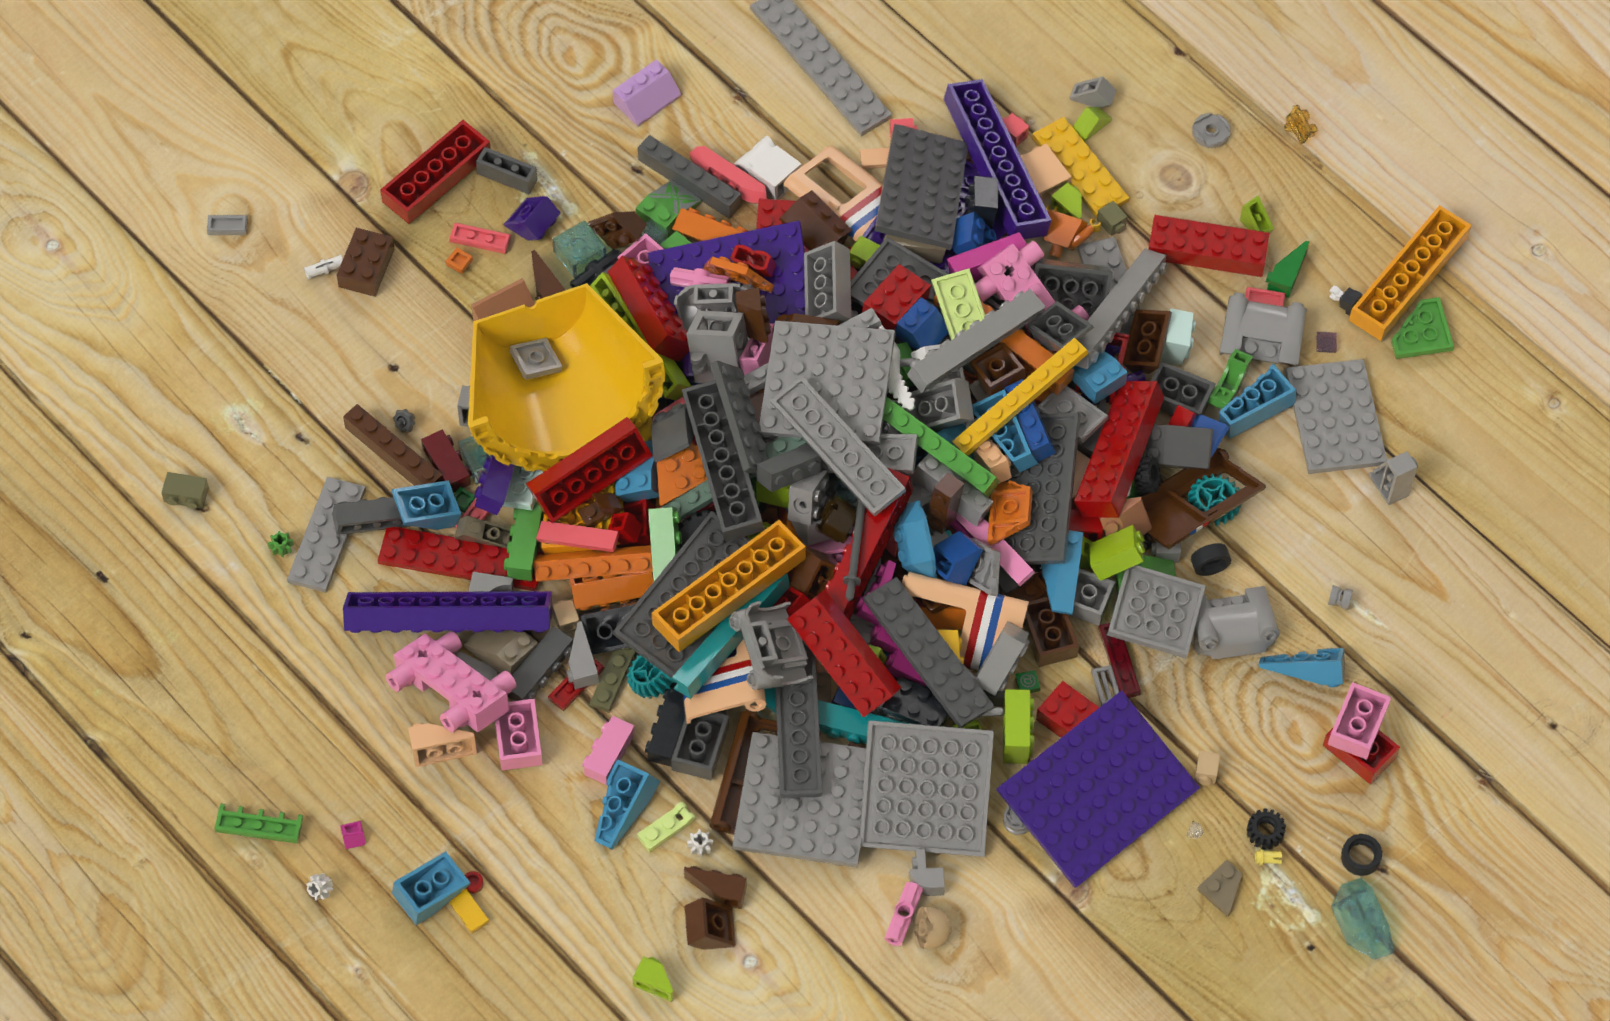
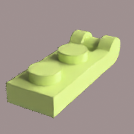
[637,801,696,853]

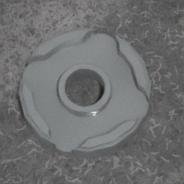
[1192,113,1230,148]

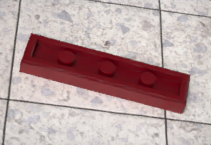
[1098,623,1141,698]

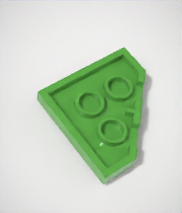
[1391,297,1454,359]

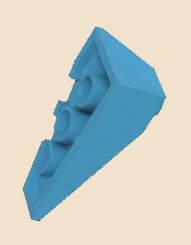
[1259,648,1345,687]
[595,759,660,850]

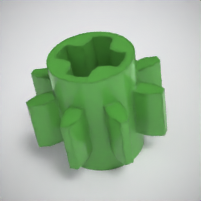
[268,531,294,557]

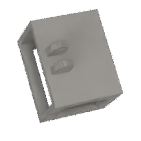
[687,311,748,383]

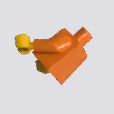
[1043,205,1101,258]

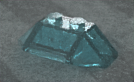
[1331,878,1394,960]

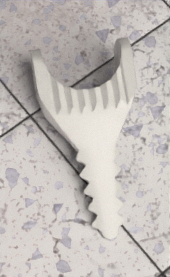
[878,325,915,411]

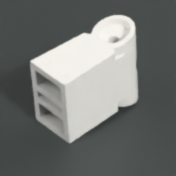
[733,135,802,200]

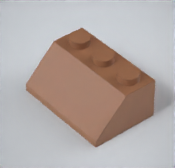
[471,278,535,321]

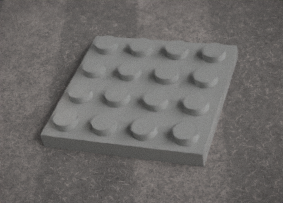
[1107,565,1206,659]

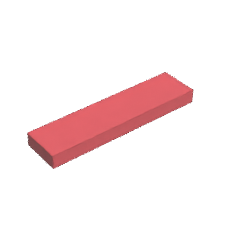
[536,521,619,552]

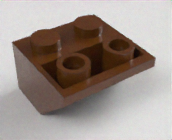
[587,211,647,249]
[735,288,771,343]
[787,546,837,598]

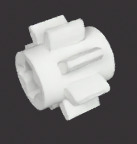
[687,829,713,857]
[306,873,333,900]

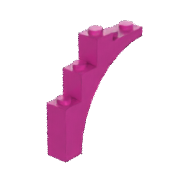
[855,560,926,685]

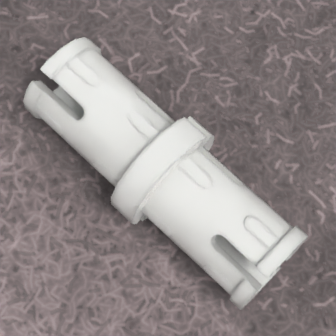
[304,255,343,279]

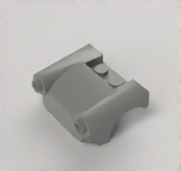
[674,283,754,352]
[1219,293,1307,367]
[1194,586,1280,659]
[729,601,814,690]

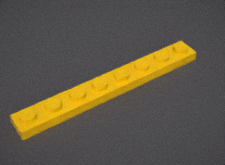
[952,338,1089,456]

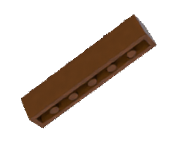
[343,404,443,486]

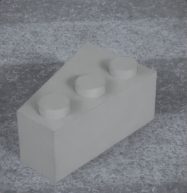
[1368,452,1418,506]

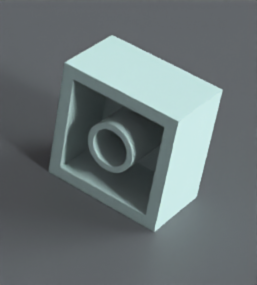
[1160,308,1196,366]

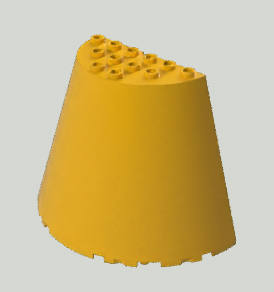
[468,283,665,472]

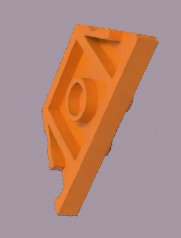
[703,256,774,293]
[656,443,707,507]
[987,480,1033,545]

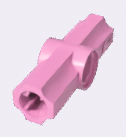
[670,267,731,287]
[884,882,923,946]

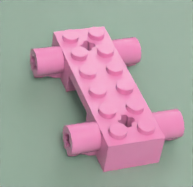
[975,241,1090,354]
[386,631,516,733]

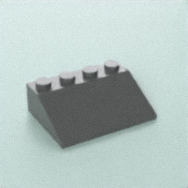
[1031,259,1113,317]

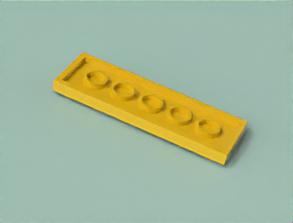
[1032,117,1129,218]

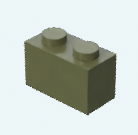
[161,472,209,509]

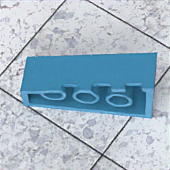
[1218,364,1296,439]
[972,389,1038,472]

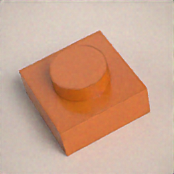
[445,247,473,274]

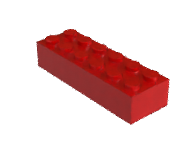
[380,120,491,224]
[1149,215,1269,277]
[608,256,689,362]
[526,417,653,523]
[787,589,901,717]

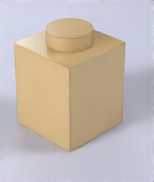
[552,599,579,634]
[1194,750,1220,785]

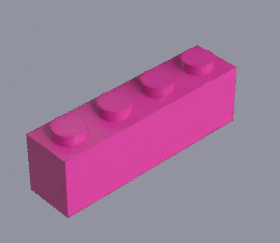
[947,232,1027,281]

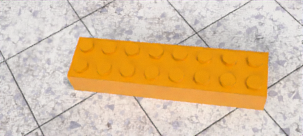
[1349,205,1472,341]
[652,520,806,652]

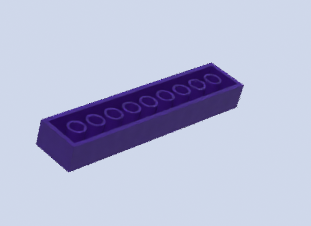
[944,79,1052,239]
[343,591,553,633]

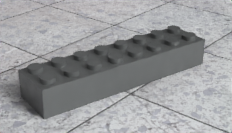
[682,380,765,542]

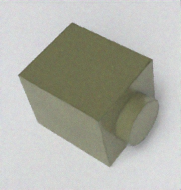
[1097,201,1128,236]

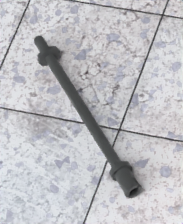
[843,451,875,601]

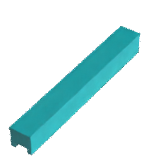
[672,573,790,699]

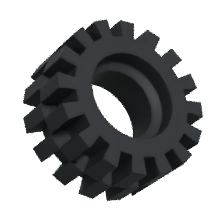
[1134,456,1161,494]
[1246,808,1286,850]

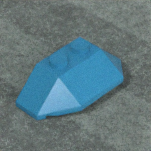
[894,500,937,578]

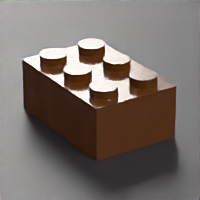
[337,227,395,297]
[1023,597,1079,667]

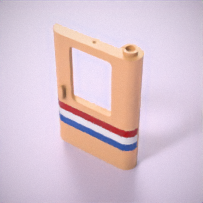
[784,146,883,241]
[902,572,1029,679]
[683,639,766,724]

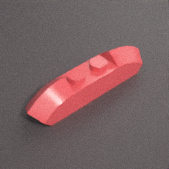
[690,146,767,203]

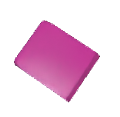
[340,821,366,849]

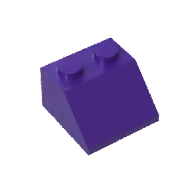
[503,196,561,240]

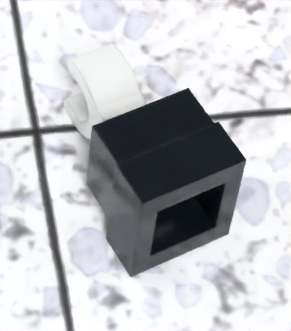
[1329,285,1362,316]

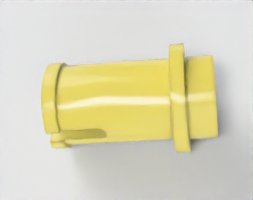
[1254,849,1282,865]

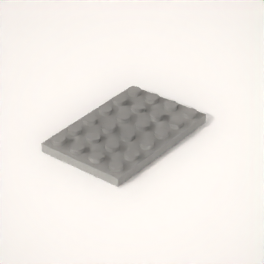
[1285,359,1387,474]

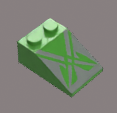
[635,180,702,240]

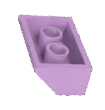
[613,59,681,127]

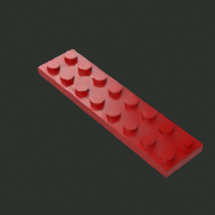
[378,527,544,591]

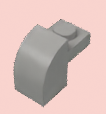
[909,849,945,896]

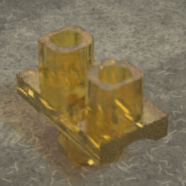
[1284,105,1318,144]

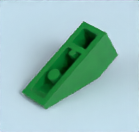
[1265,241,1309,298]

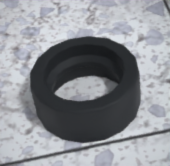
[1190,543,1231,576]
[1341,834,1383,876]

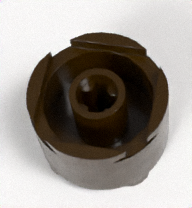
[815,495,857,544]

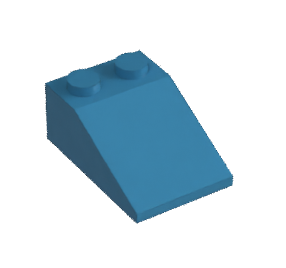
[1072,351,1128,405]
[616,440,659,503]
[391,480,461,530]
[392,851,470,925]

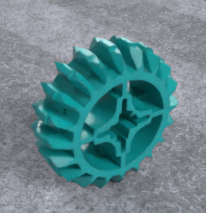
[1188,473,1242,526]
[626,655,676,699]

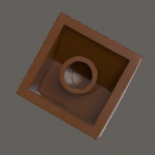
[970,342,1026,396]
[685,897,735,950]

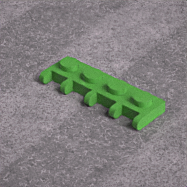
[214,803,303,844]

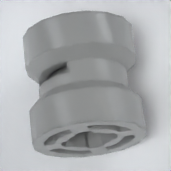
[1328,585,1353,610]

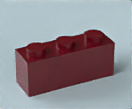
[421,429,472,493]

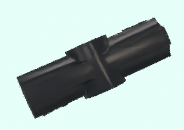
[570,249,622,288]

